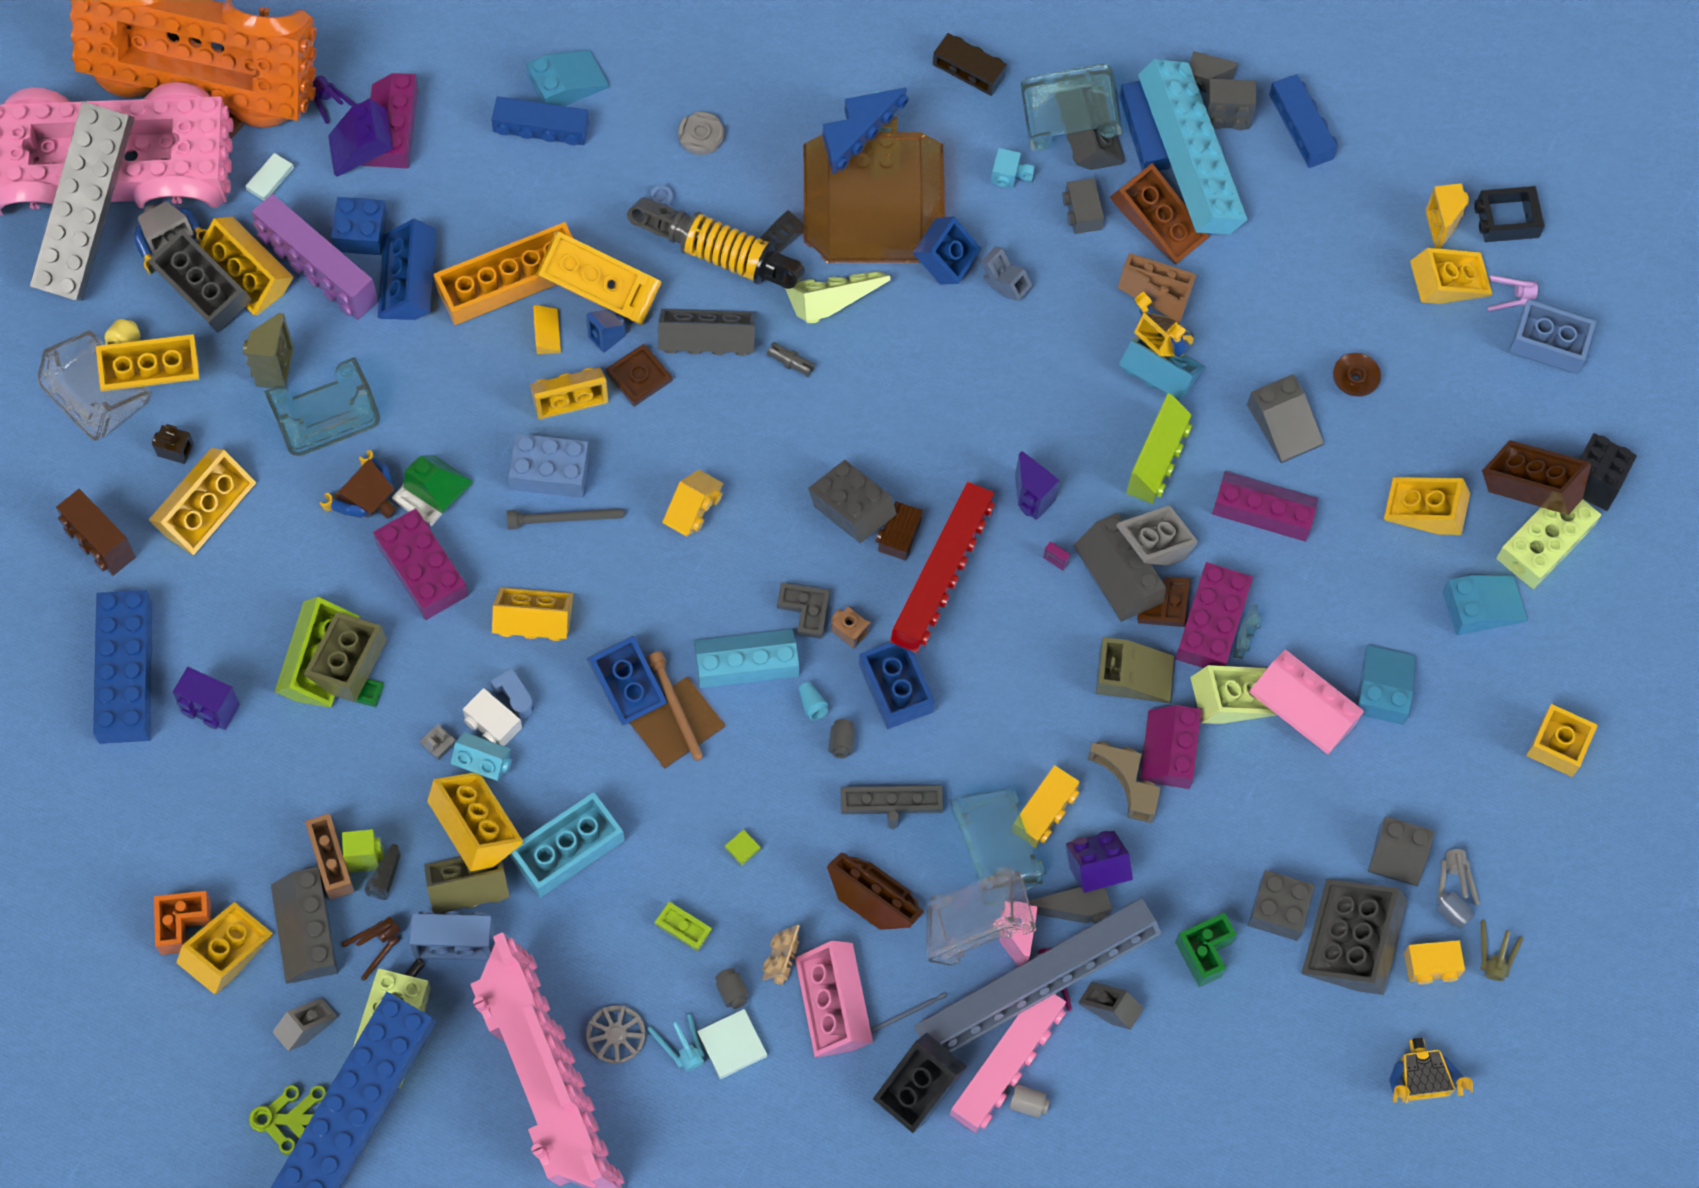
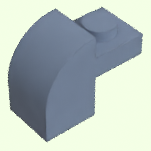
[981,246,1033,301]

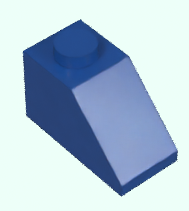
[586,309,625,353]

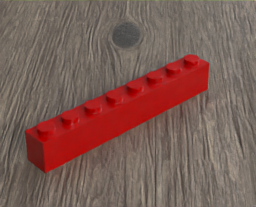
[890,481,995,654]

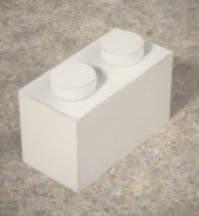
[463,688,522,746]

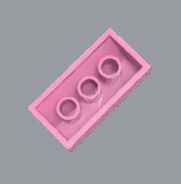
[1249,649,1364,755]
[795,941,873,1057]

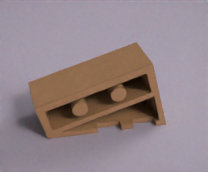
[1118,253,1197,323]

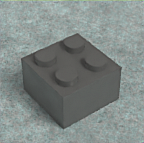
[1204,79,1256,130]
[1248,870,1315,941]

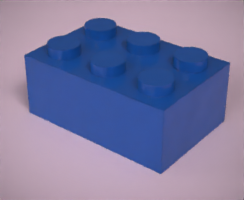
[859,642,935,730]

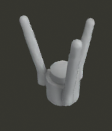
[1438,849,1480,905]

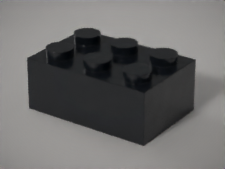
[1579,433,1637,511]
[873,1033,967,1133]

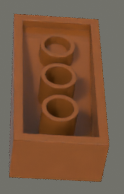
[1110,163,1210,265]

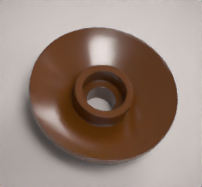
[1333,353,1381,397]

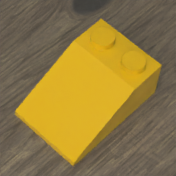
[1410,248,1492,304]
[1384,477,1470,535]
[176,902,273,995]

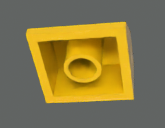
[1425,183,1469,249]

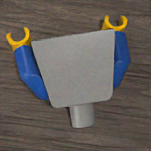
[134,202,207,274]

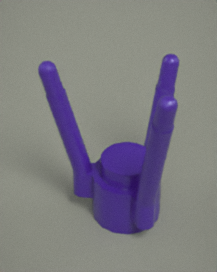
[313,75,357,124]

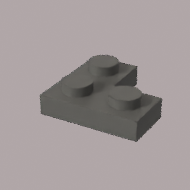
[777,582,830,639]

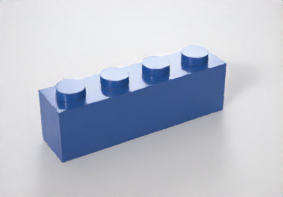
[1269,74,1338,168]
[1119,81,1171,171]
[491,96,589,145]

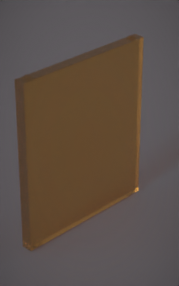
[629,677,726,769]

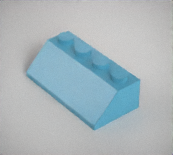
[694,629,799,688]

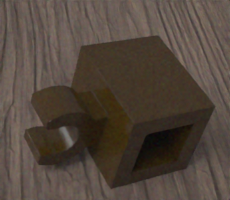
[152,424,194,464]

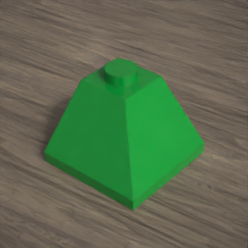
[404,455,473,514]

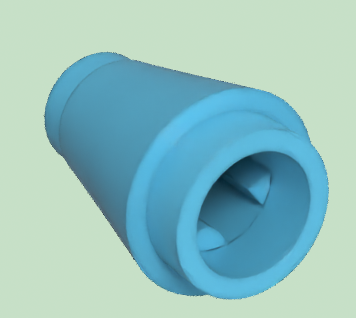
[798,682,828,721]

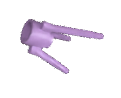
[1487,275,1538,311]

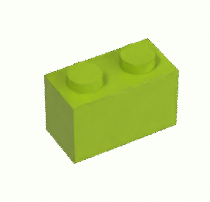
[342,829,384,873]

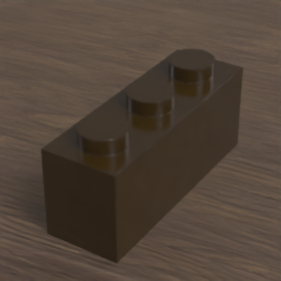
[933,33,1007,96]

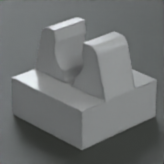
[420,724,456,761]

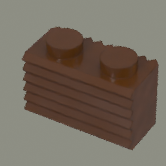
[875,501,923,561]

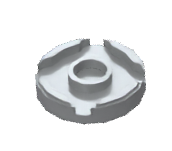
[678,112,724,155]

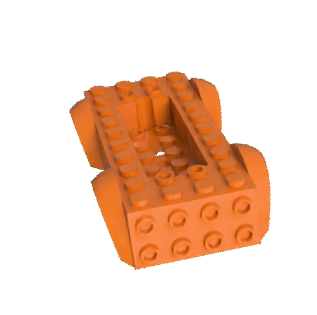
[69,0,317,128]

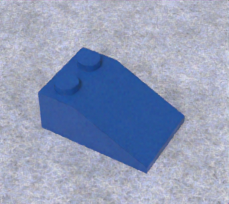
[587,636,667,726]

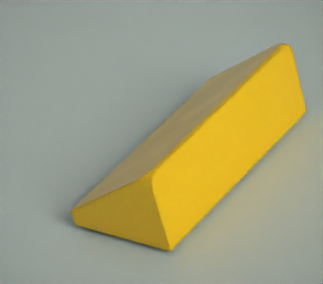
[533,305,561,355]

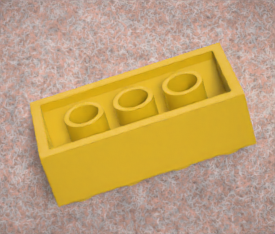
[199,216,294,316]
[96,334,199,392]
[148,448,256,555]
[427,772,523,871]

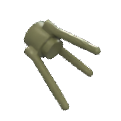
[1480,920,1523,981]

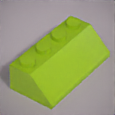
[1126,393,1193,504]
[274,596,360,708]

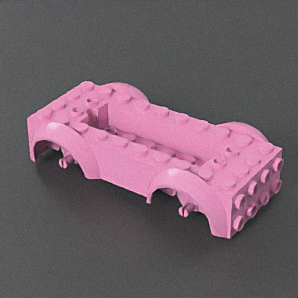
[0,82,233,216]

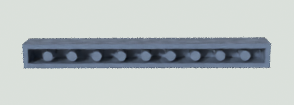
[914,898,1162,1052]

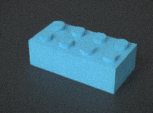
[510,792,624,898]

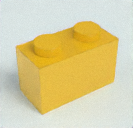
[1404,940,1465,985]

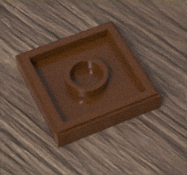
[605,344,673,407]

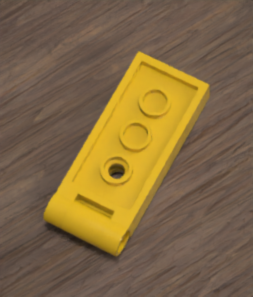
[536,231,662,325]

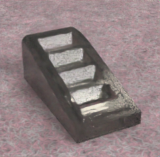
[760,210,804,253]
[364,844,401,900]

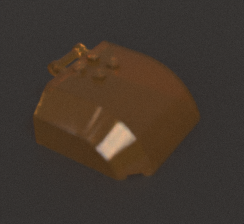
[803,116,945,263]

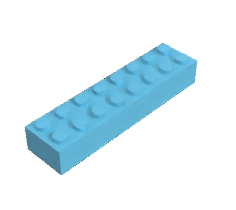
[1138,59,1248,235]

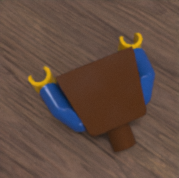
[319,450,397,519]

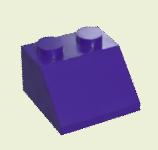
[1015,451,1060,520]

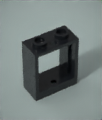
[1474,186,1545,242]

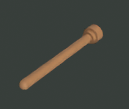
[645,652,703,761]

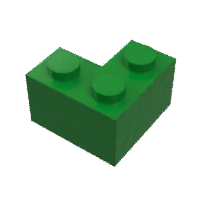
[1175,912,1237,987]

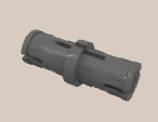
[767,342,815,377]

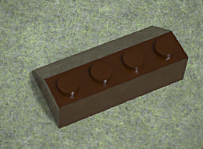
[1482,440,1591,515]

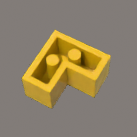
[662,470,724,537]

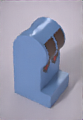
[491,668,533,719]

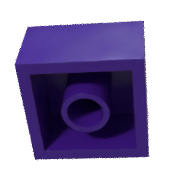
[172,666,240,730]
[1066,831,1133,893]

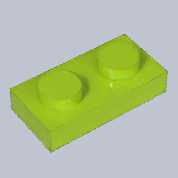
[655,902,712,952]

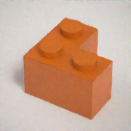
[154,891,212,955]

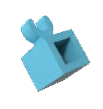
[991,148,1035,188]

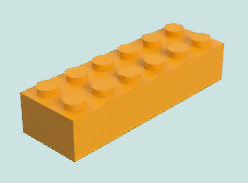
[433,222,574,326]

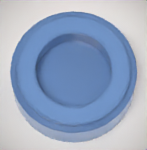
[650,185,673,207]

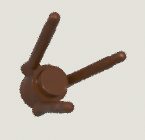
[342,916,401,980]

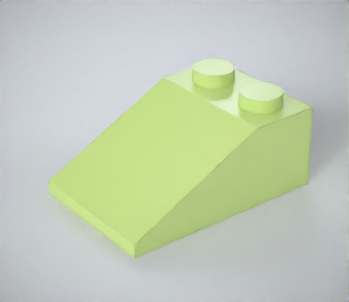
[1190,665,1277,724]

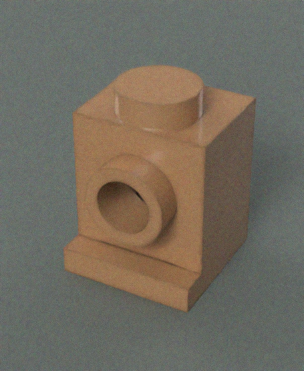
[831,607,871,649]

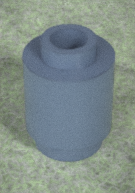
[1436,891,1474,929]

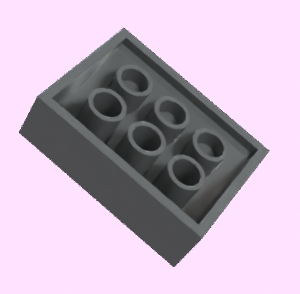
[1302,879,1408,995]

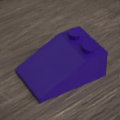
[328,98,393,177]

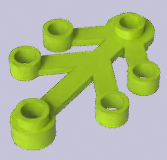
[249,1085,326,1156]

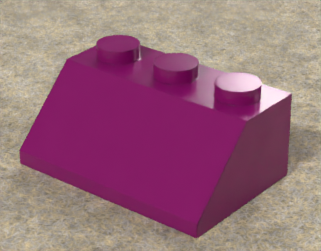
[1140,705,1201,789]

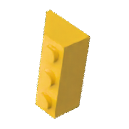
[530,367,608,420]
[492,587,574,641]

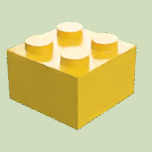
[1526,704,1598,777]

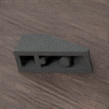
[1028,887,1112,924]

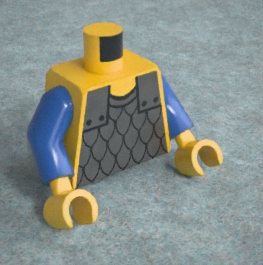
[1134,291,1194,357]
[1389,1038,1473,1103]

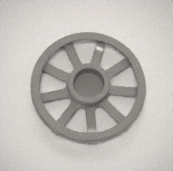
[586,1005,645,1064]

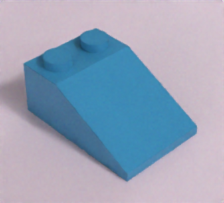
[526,50,609,106]
[1443,575,1528,635]
[1356,645,1416,725]

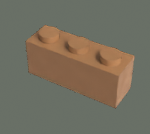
[305,813,355,900]

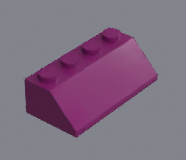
[362,73,418,169]
[1212,471,1318,542]

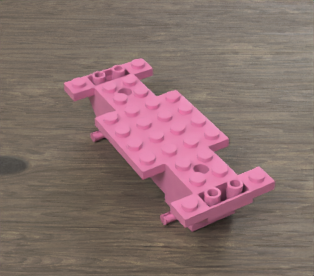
[470,932,625,1188]

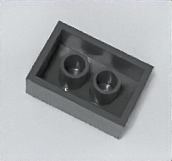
[808,460,897,543]

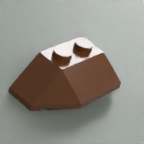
[827,852,924,930]

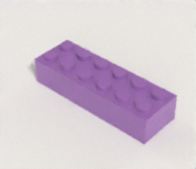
[252,194,378,320]

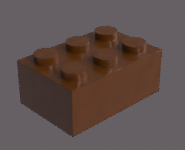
[56,488,136,576]

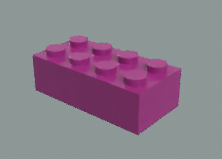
[373,508,469,620]
[1175,562,1253,668]

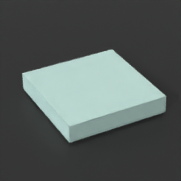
[697,1009,767,1080]

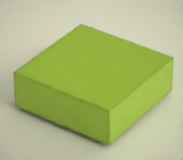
[725,829,761,866]

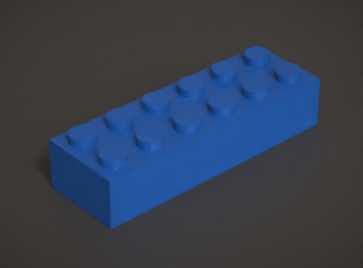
[93,590,152,744]

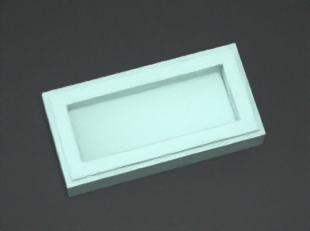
[245,153,294,201]

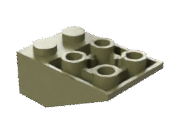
[1096,637,1174,703]

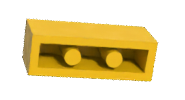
[1011,765,1080,849]

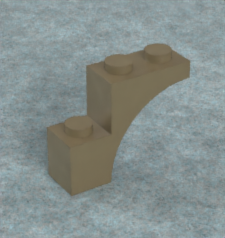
[1088,742,1161,823]

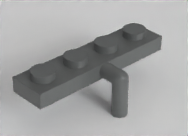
[841,786,943,829]

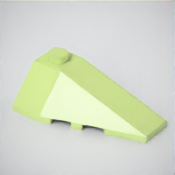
[785,271,890,323]

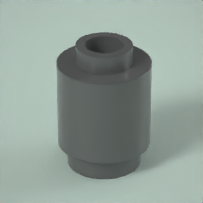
[828,719,856,758]
[715,968,750,1009]

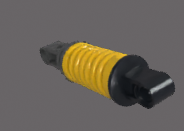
[627,197,805,289]

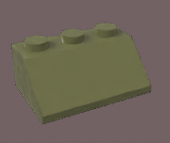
[243,313,294,390]
[304,612,387,702]
[424,856,510,914]

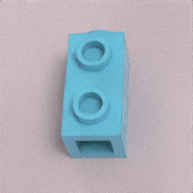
[450,732,512,781]

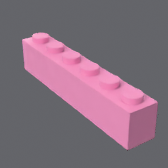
[950,994,1067,1134]

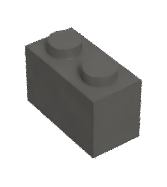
[1062,178,1104,234]

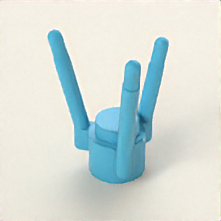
[648,1013,705,1072]

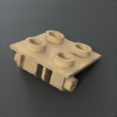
[762,925,800,985]

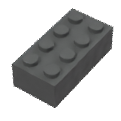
[148,229,252,333]

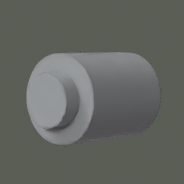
[1009,1084,1050,1119]

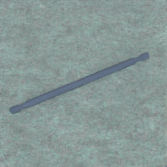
[870,992,947,1034]

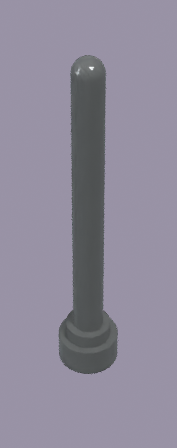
[507,509,625,530]

